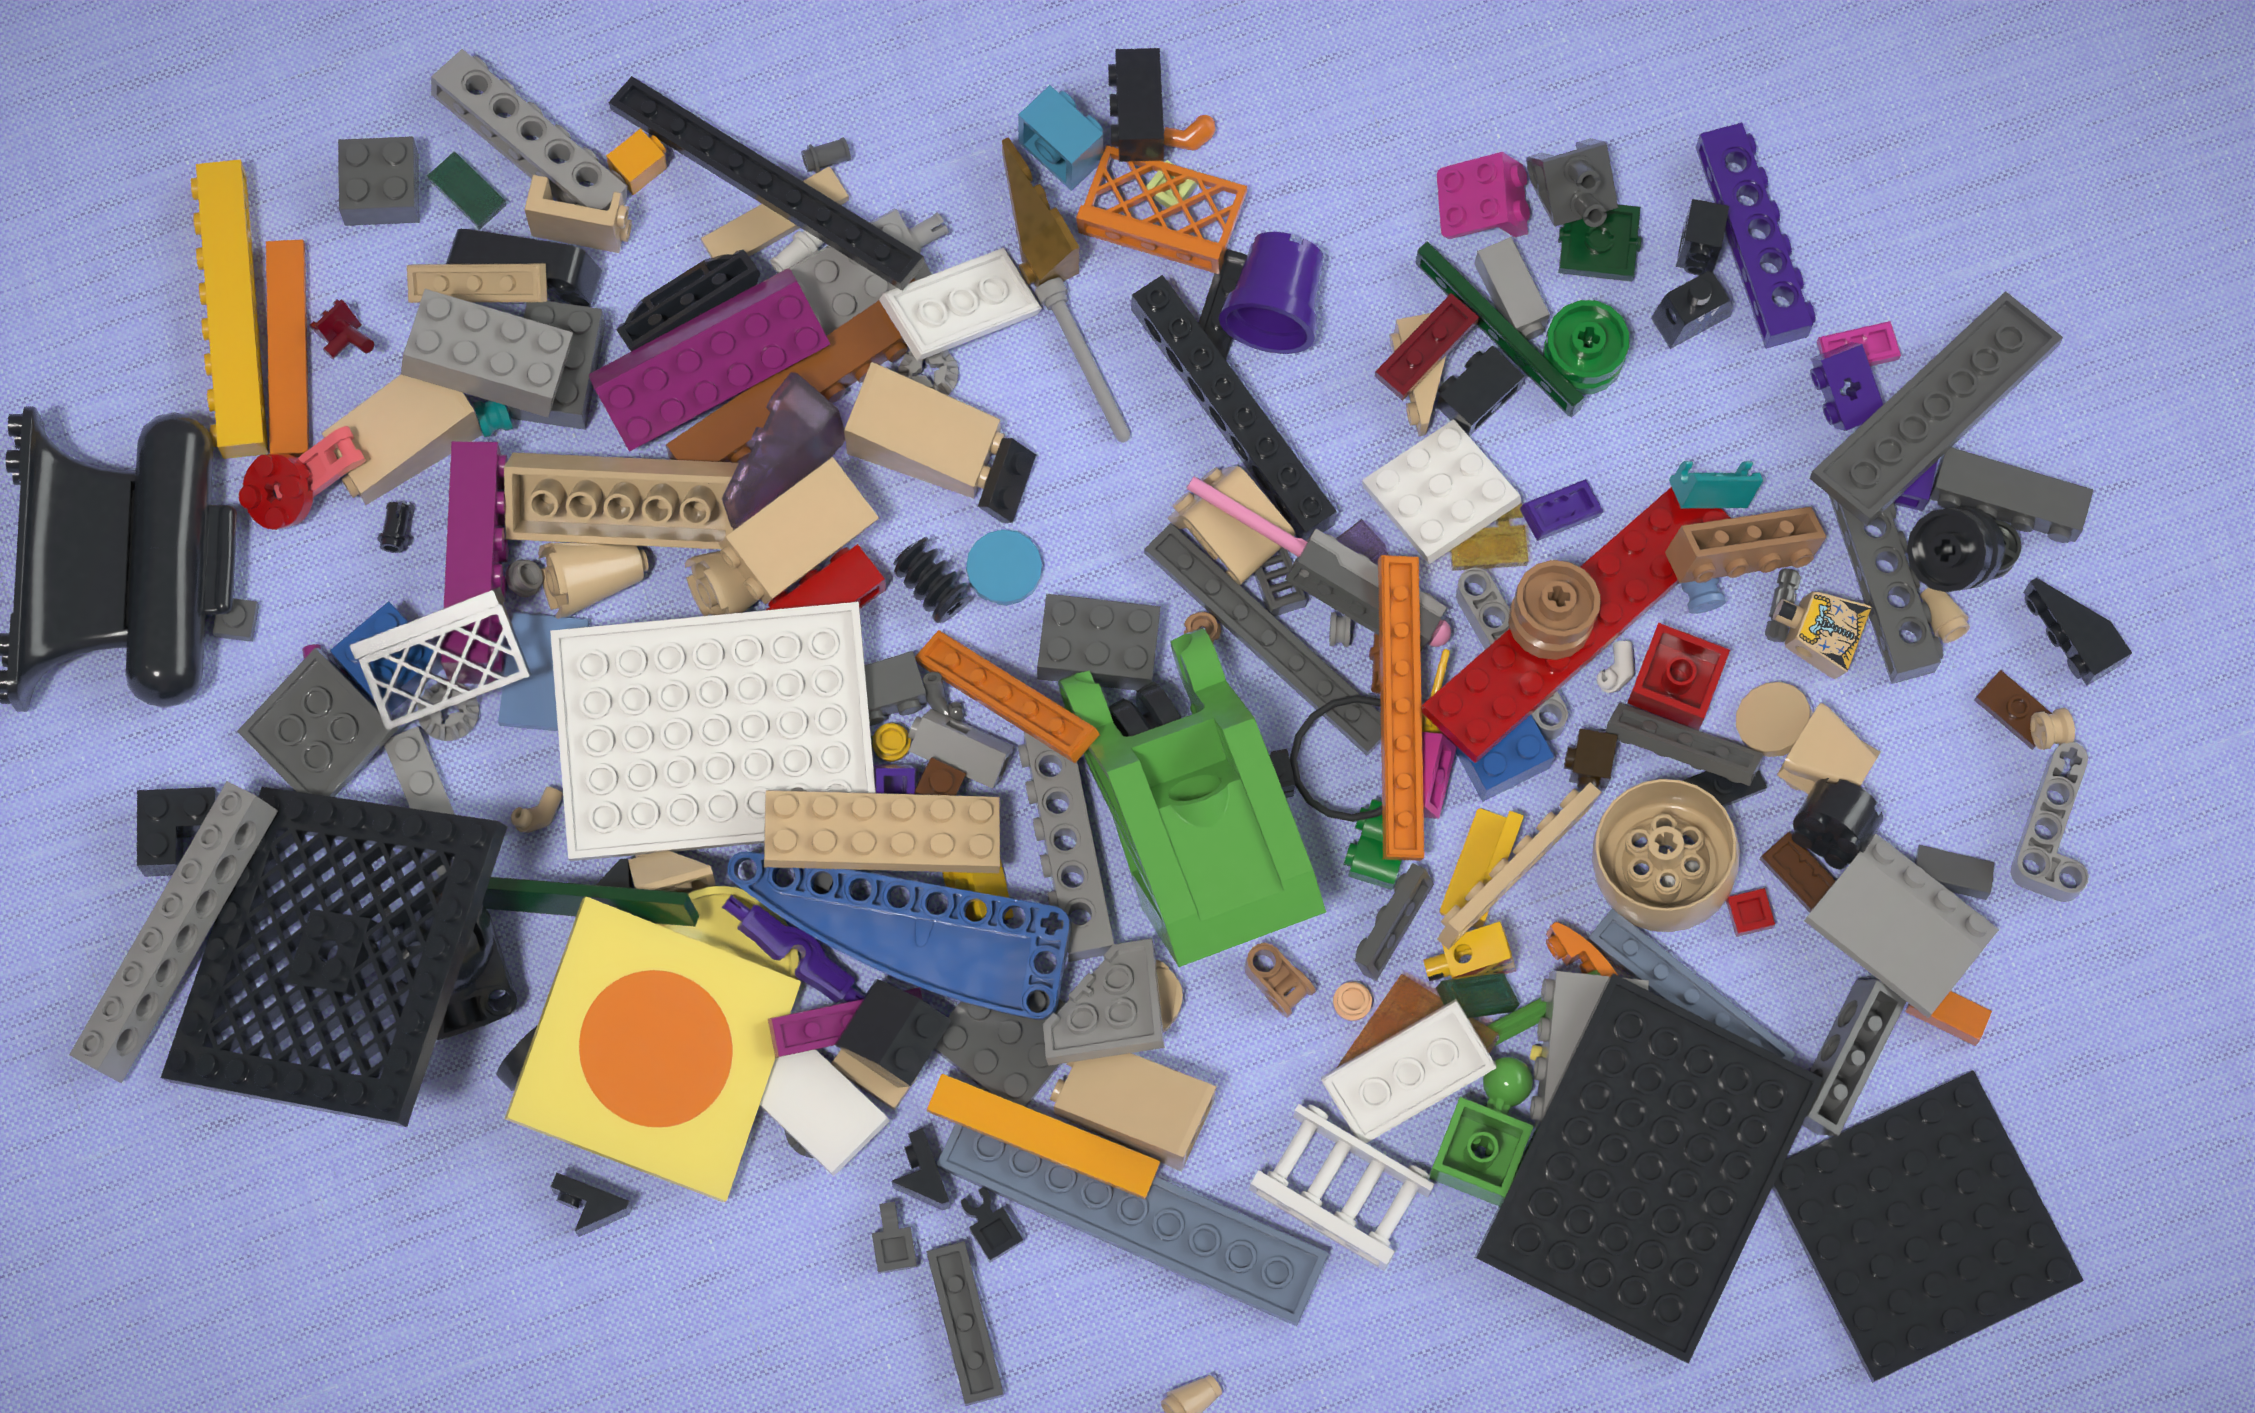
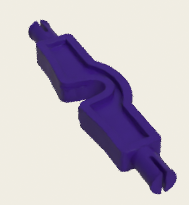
[721,894,865,1003]

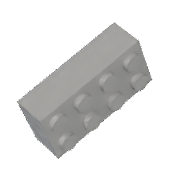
[401,289,573,418]

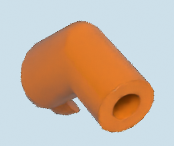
[1164,114,1216,151]

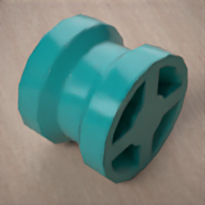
[472,400,513,438]

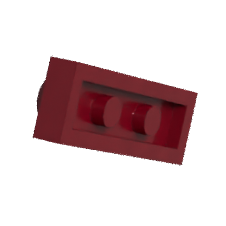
[1374,293,1479,401]

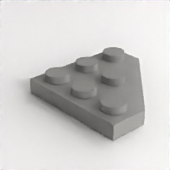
[1043,938,1165,1066]

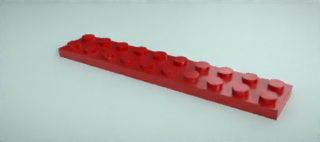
[1421,487,1731,763]

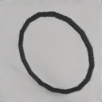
[1290,695,1382,822]

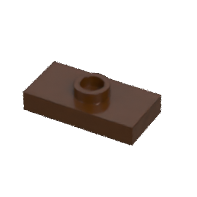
[1974,670,2052,750]
[1759,832,1836,913]

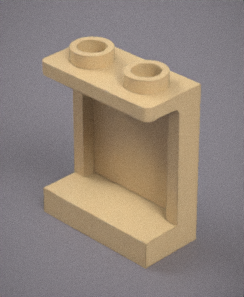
[524,175,632,253]

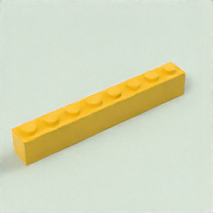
[191,159,269,459]

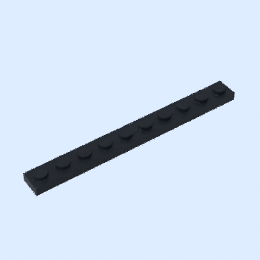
[608,76,925,291]

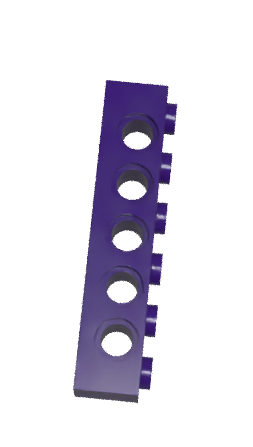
[1695,122,1816,349]

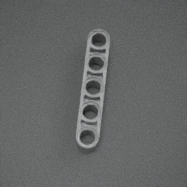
[1456,567,1568,740]

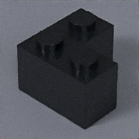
[137,787,219,877]

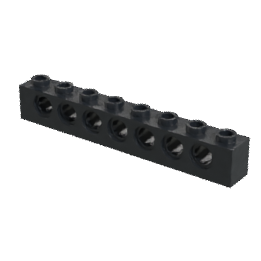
[1131,275,1337,541]

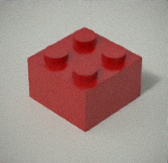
[1627,622,1730,731]

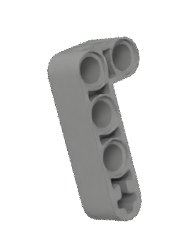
[2010,742,2089,902]

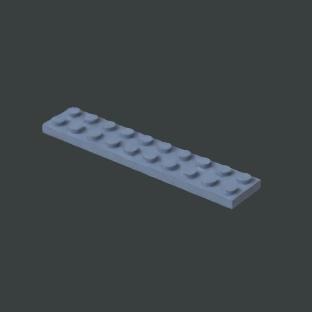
[936,1123,1329,1327]

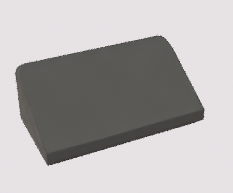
[1915,845,1995,900]

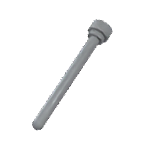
[1035,278,1130,443]

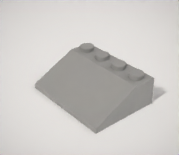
[1804,834,1999,1018]

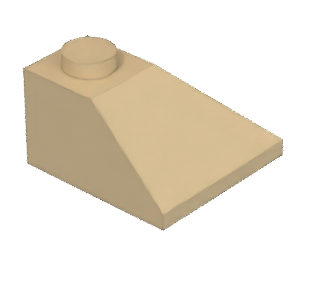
[628,851,716,894]

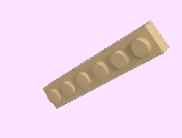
[1437,782,1602,950]

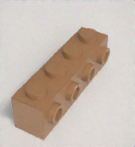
[1665,507,1826,583]

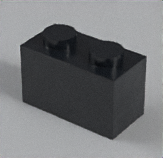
[1437,345,1524,437]

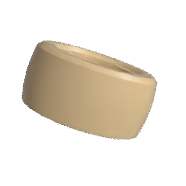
[1592,779,1740,932]

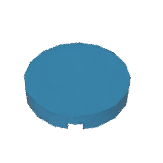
[966,529,1042,606]

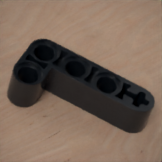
[446,228,602,307]

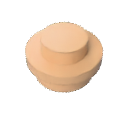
[1333,982,1372,1021]

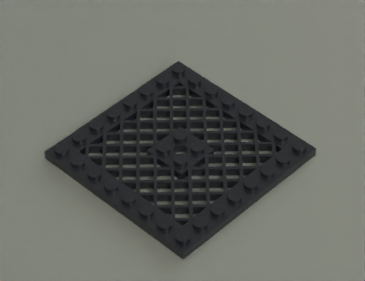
[160,787,508,1127]

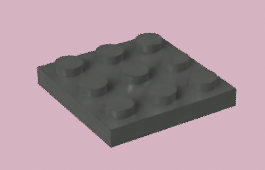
[237,648,399,797]
[934,991,1066,1107]

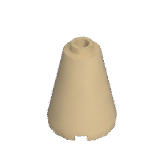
[538,543,649,619]
[685,551,760,616]

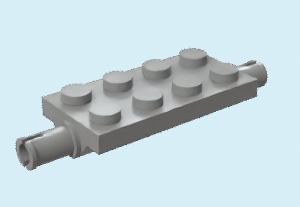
[789,209,949,335]

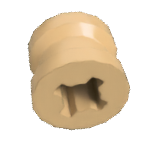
[2030,708,2075,750]

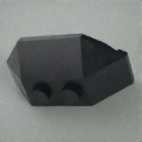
[616,249,761,351]

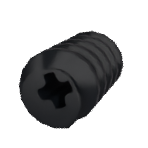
[893,537,971,623]

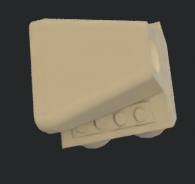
[1777,703,1881,794]

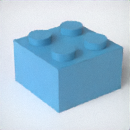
[1018,85,1103,191]

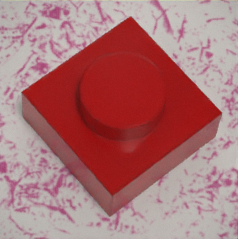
[1726,888,1775,937]

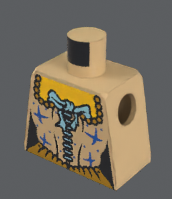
[1773,591,1871,679]

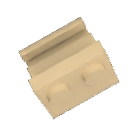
[1168,466,1296,585]

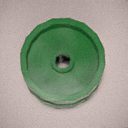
[1543,300,1629,395]

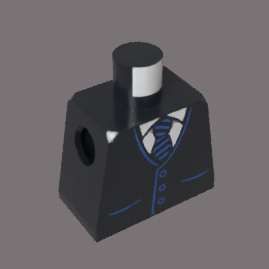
[1651,270,1732,349]

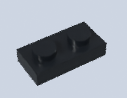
[978,438,1036,523]

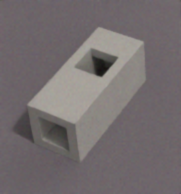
[1474,237,1550,340]
[908,709,1015,789]

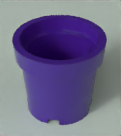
[1219,231,1324,354]

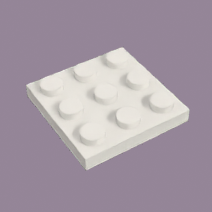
[1362,419,1521,564]

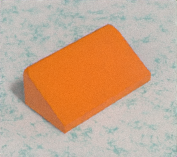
[1905,991,1992,1046]

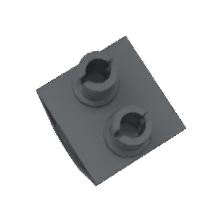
[1526,138,1618,227]

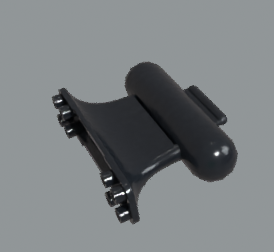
[0,406,237,712]

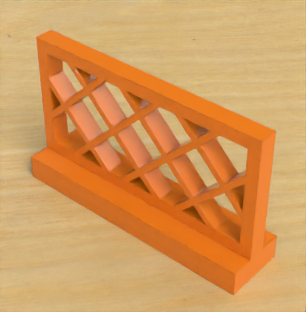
[1076,145,1248,275]

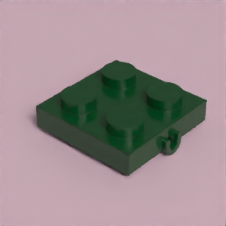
[1558,204,1642,282]

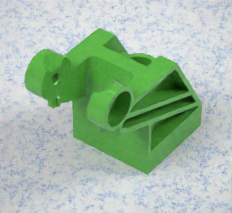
[1058,628,1326,967]

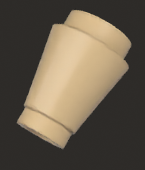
[1920,588,1970,643]
[1161,1375,1222,1413]

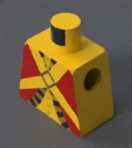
[1423,921,1517,986]

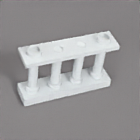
[1249,1104,1434,1271]

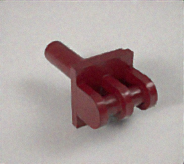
[309,299,374,359]

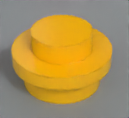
[873,723,911,762]

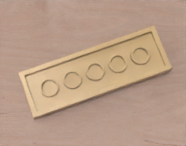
[764,790,1000,873]

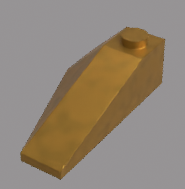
[1002,137,1080,288]

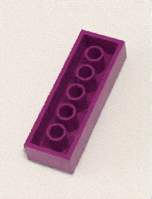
[588,268,830,452]
[441,441,509,684]

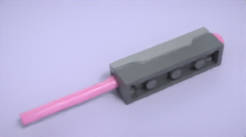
[1186,476,1451,652]

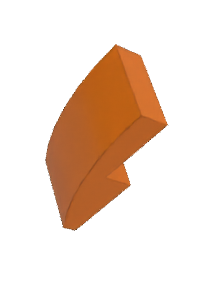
[1546,922,1618,976]

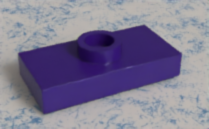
[1520,479,1604,541]

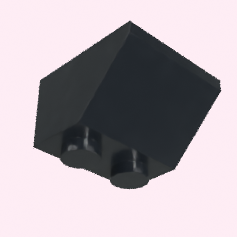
[834,979,952,1088]

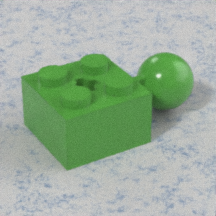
[1429,1057,1533,1206]

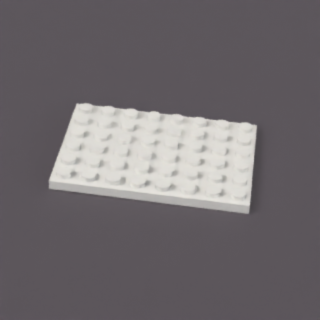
[550,602,876,861]

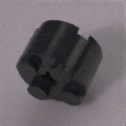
[1791,778,1883,869]

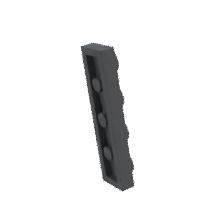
[1605,703,1764,786]
[926,1241,1004,1406]

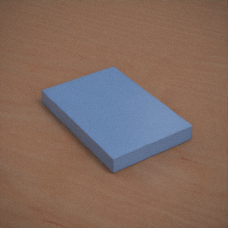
[498,612,590,731]

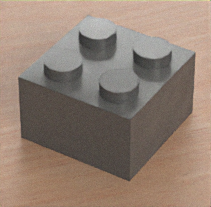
[338,136,420,226]

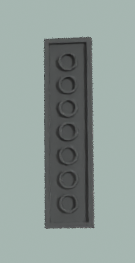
[1810,291,2063,526]

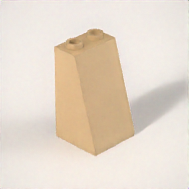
[844,362,1005,499]
[322,374,482,505]
[718,457,879,604]
[1050,1053,1216,1172]

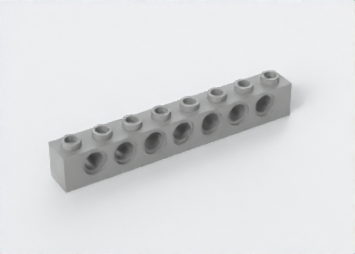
[69,781,278,1083]

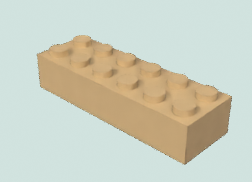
[504,452,740,550]

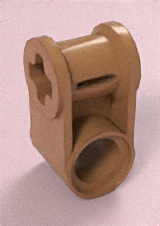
[1244,943,1316,1018]

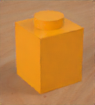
[606,128,667,195]

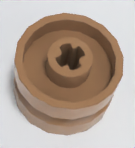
[1508,560,1600,660]

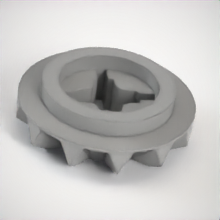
[898,350,958,396]
[417,682,479,741]

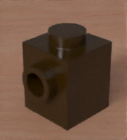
[1564,728,1618,790]

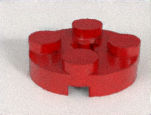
[239,454,313,530]

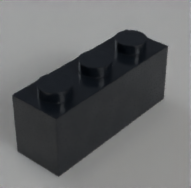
[1108,48,1164,162]

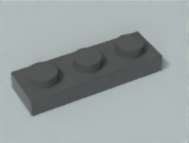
[1354,863,1434,981]

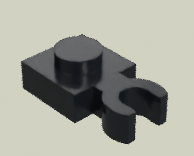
[961,1187,1023,1263]

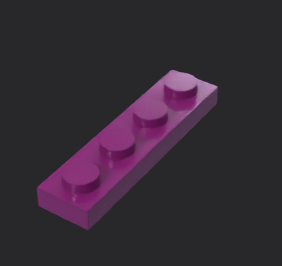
[768,987,923,1057]

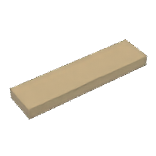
[701,166,849,258]
[407,263,547,303]

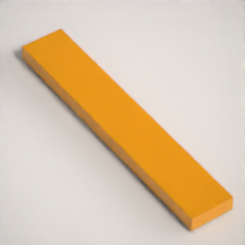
[927,1074,1160,1200]

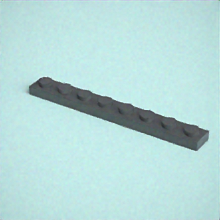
[1144,523,1381,756]

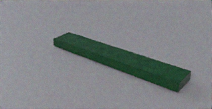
[1415,241,1584,418]
[482,877,699,927]

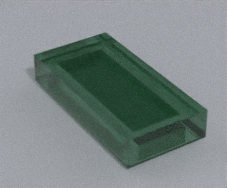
[427,151,507,230]
[1436,973,1520,1018]

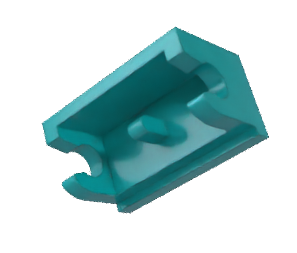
[1669,461,1763,508]

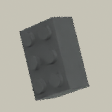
[508,301,606,430]
[1037,594,1161,691]

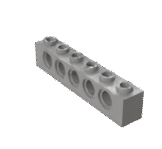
[431,49,627,211]
[1018,732,1114,962]

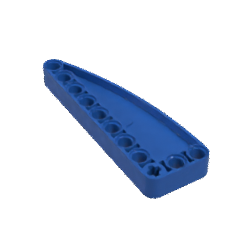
[728,851,1072,1020]

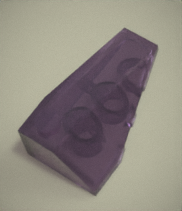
[721,372,845,528]

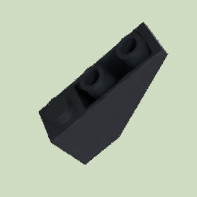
[2023,578,2132,686]

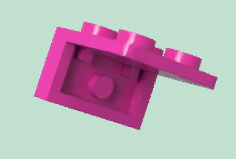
[1437,152,1530,239]

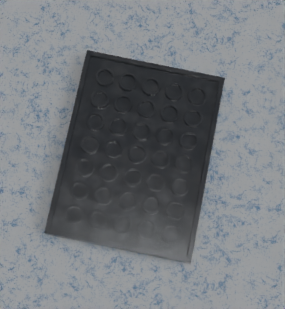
[1474,973,1824,1364]

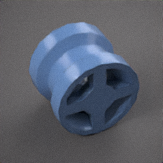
[1681,577,1726,614]

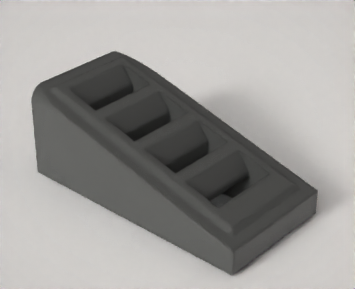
[1254,547,1307,617]

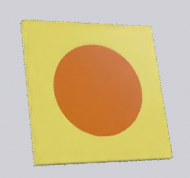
[504,897,801,1202]

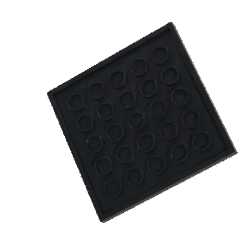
[1772,1070,2084,1383]

